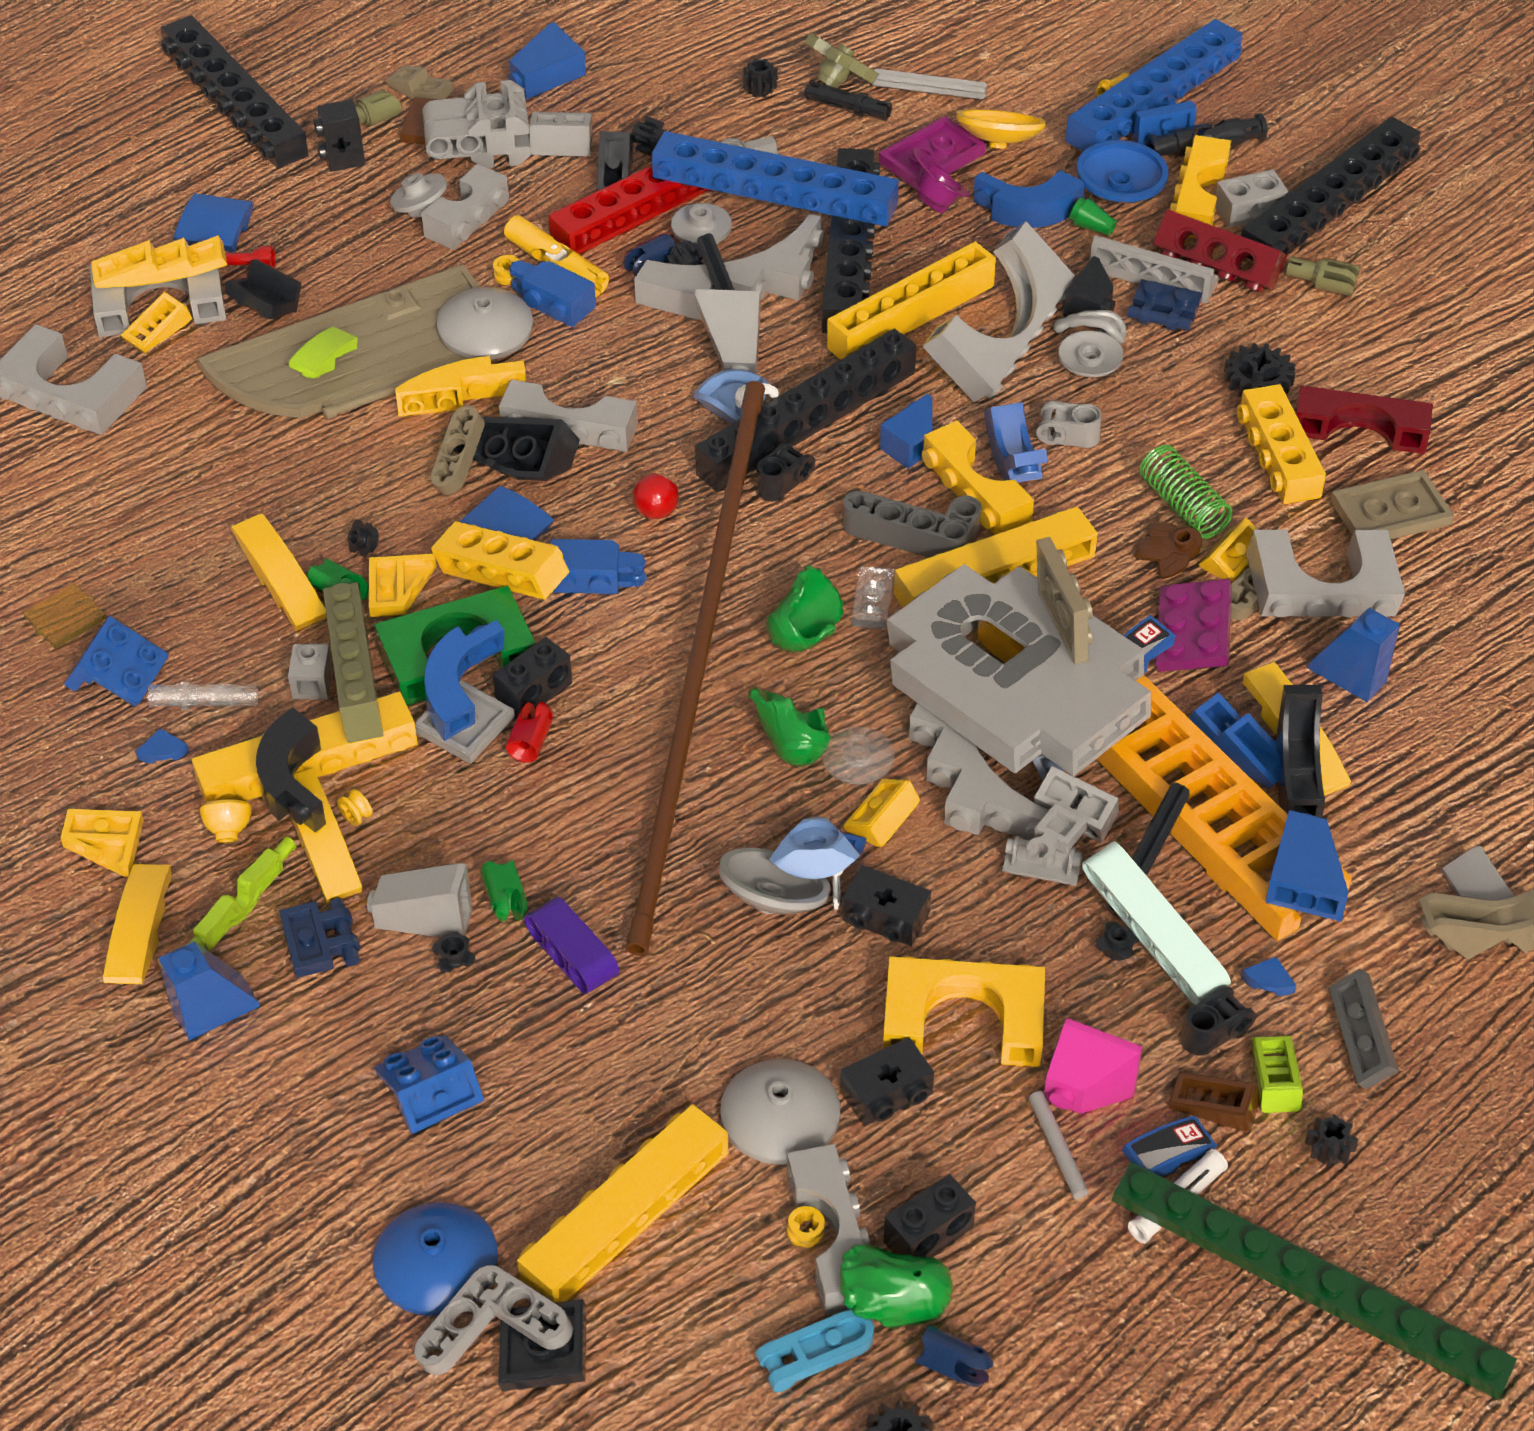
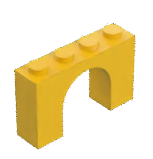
[883,956,1045,1067]

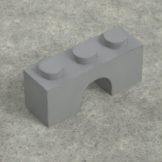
[421,164,509,250]

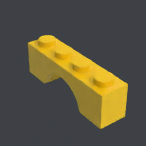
[1170,135,1231,238]
[922,420,1034,535]

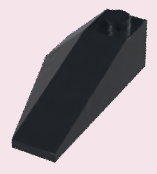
[441,415,580,481]

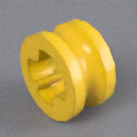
[493,255,520,285]
[337,789,373,826]
[787,1206,825,1248]

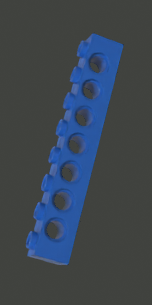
[1065,19,1243,151]
[652,131,899,227]

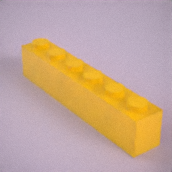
[827,241,996,360]
[894,506,1098,608]
[191,691,418,803]
[517,1104,728,1303]

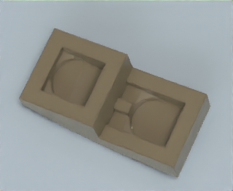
[386,65,454,100]

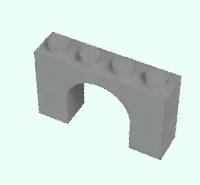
[90,264,226,337]
[0,324,147,435]
[1246,530,1405,617]

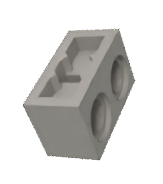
[1215,169,1289,228]
[1034,766,1119,844]

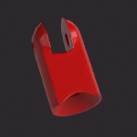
[505,701,553,763]

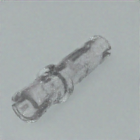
[148,681,259,710]

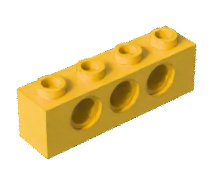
[1237,384,1326,505]
[431,521,569,600]

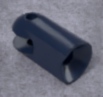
[623,233,676,277]
[915,1325,994,1387]

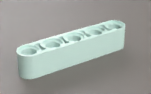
[1082,841,1231,1005]

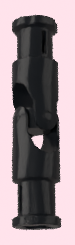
[1146,113,1268,157]

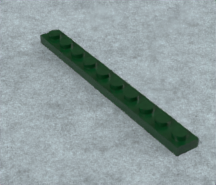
[1111,1162,1517,1400]

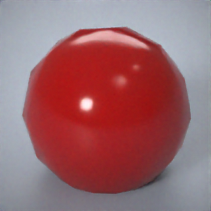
[632,473,679,520]

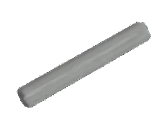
[872,69,987,100]

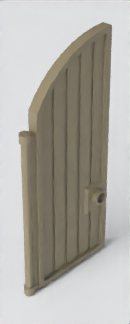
[197,264,522,420]

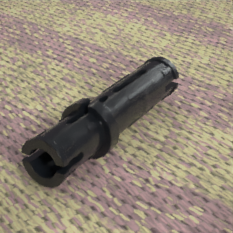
[805,81,892,121]

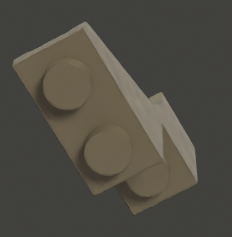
[1419,888,1534,960]

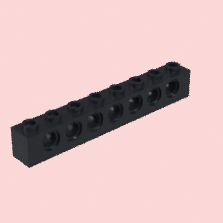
[160,15,309,169]
[1241,116,1421,261]
[822,148,880,333]
[695,328,916,492]

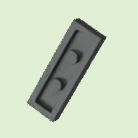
[1329,969,1399,1089]

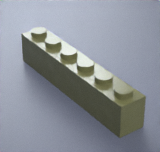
[323,582,384,743]

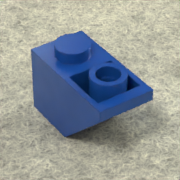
[880,394,933,469]

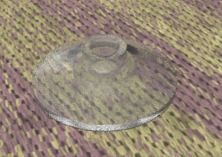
[822,726,894,785]

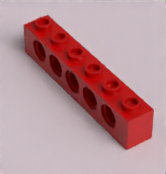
[548,165,710,254]

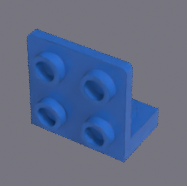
[1129,98,1197,146]
[64,616,169,707]
[374,1035,485,1134]

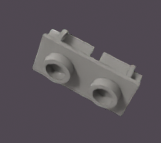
[1002,836,1083,886]

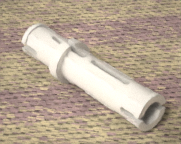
[1128,1149,1228,1243]

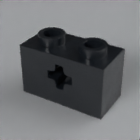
[314,99,365,172]
[842,865,931,947]
[840,1037,934,1127]

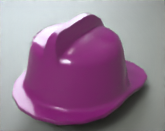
[913,148,970,213]

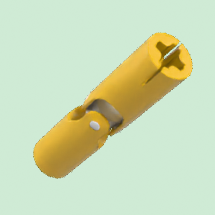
[504,215,609,297]

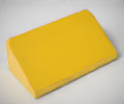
[1198,517,1258,583]
[843,779,920,847]

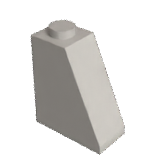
[695,289,761,374]
[367,863,473,938]

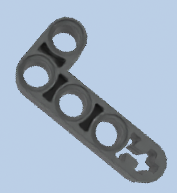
[843,491,981,558]

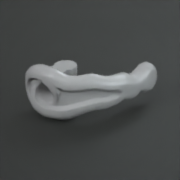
[1053,310,1126,344]

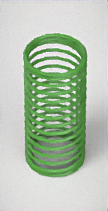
[1139,445,1233,539]

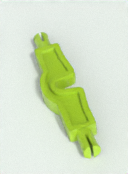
[188,837,297,951]

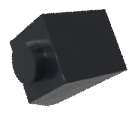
[597,131,634,191]
[1063,256,1115,328]

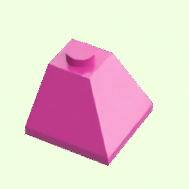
[1044,1018,1142,1114]

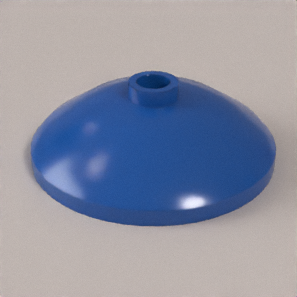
[1076,140,1168,203]
[373,1202,498,1316]

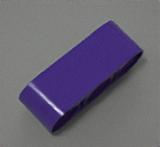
[524,896,620,994]

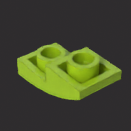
[289,326,358,378]

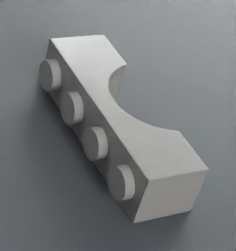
[499,379,638,452]
[787,1144,870,1316]

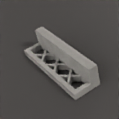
[1090,235,1219,304]

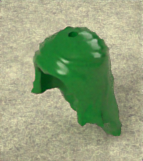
[766,565,844,653]
[748,687,831,767]
[839,1244,953,1328]

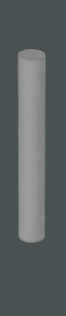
[1028,1091,1089,1199]

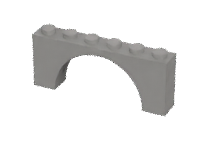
[922,221,1076,402]

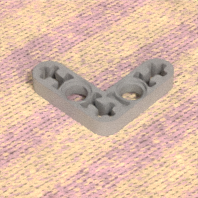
[414,1265,573,1375]

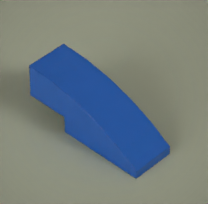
[1189,692,1282,789]

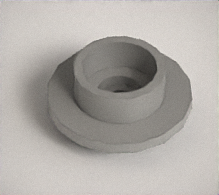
[390,173,448,218]
[671,203,732,247]

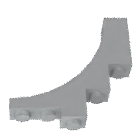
[634,213,824,320]
[909,703,1050,840]

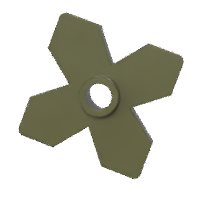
[804,32,879,88]

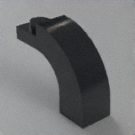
[256,707,326,833]

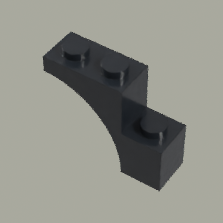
[1276,685,1325,818]

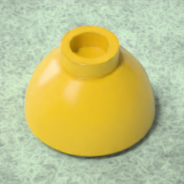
[199,799,252,843]

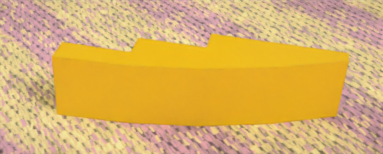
[91,235,227,288]
[231,513,327,632]
[1243,662,1351,796]
[292,768,362,904]
[103,864,172,984]

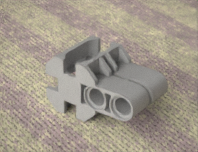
[422,80,531,168]

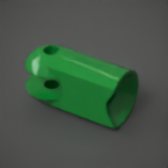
[307,558,369,601]
[480,860,528,922]

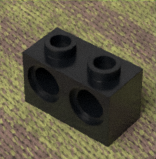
[493,637,572,719]
[883,1174,976,1257]

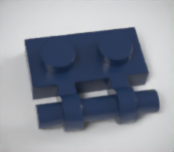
[1127,279,1203,332]
[279,898,360,978]

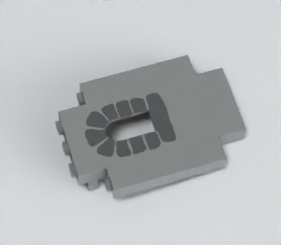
[887,564,1151,776]

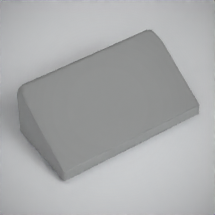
[1441,845,1514,901]

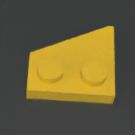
[369,554,437,617]
[60,809,144,877]

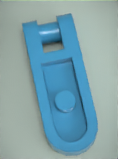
[755,1310,874,1392]

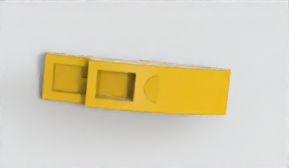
[395,356,526,417]

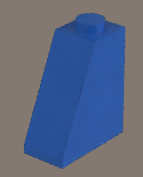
[508,22,586,99]
[1307,607,1400,702]
[1266,810,1349,922]
[158,941,260,1040]

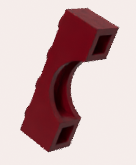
[1296,385,1433,454]

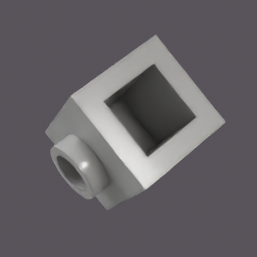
[288,643,333,700]

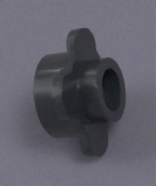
[348,520,379,556]
[1096,921,1140,961]
[432,933,475,973]

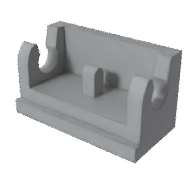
[529,112,592,157]

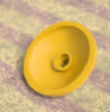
[956,109,1046,149]

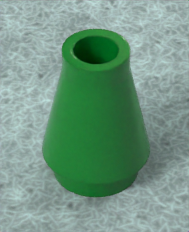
[1069,197,1117,237]

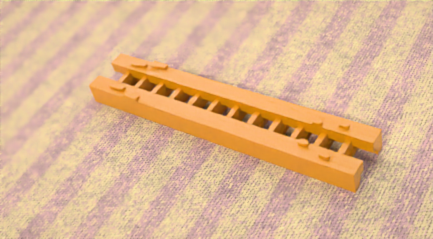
[977,620,1352,941]

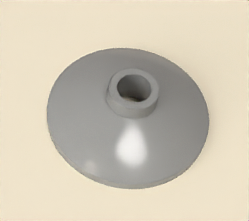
[1058,331,1123,377]

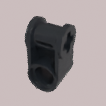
[756,441,815,501]
[1180,986,1256,1056]

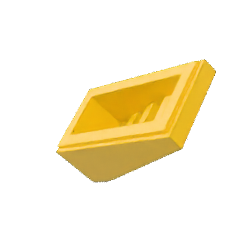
[121,292,192,353]

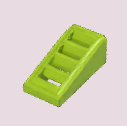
[1252,1036,1303,1113]

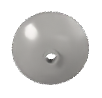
[437,287,533,359]
[718,848,830,915]
[720,1059,840,1164]

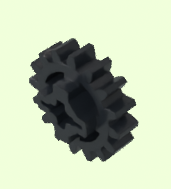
[1224,343,1296,397]

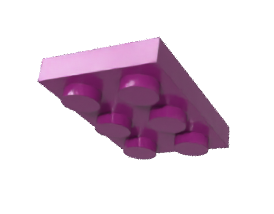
[878,116,986,190]
[1156,579,1232,672]

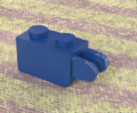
[510,260,596,327]
[550,539,647,594]

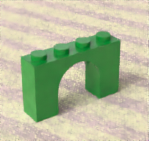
[374,585,536,705]

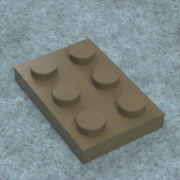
[1330,470,1454,539]
[1036,537,1093,664]

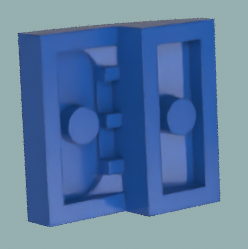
[173,193,254,252]
[459,486,554,541]

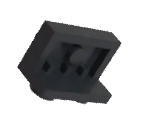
[224,259,302,319]

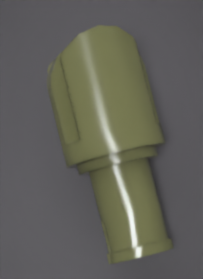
[355,89,402,127]
[1286,256,1361,297]

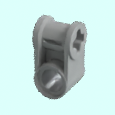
[1036,401,1101,448]

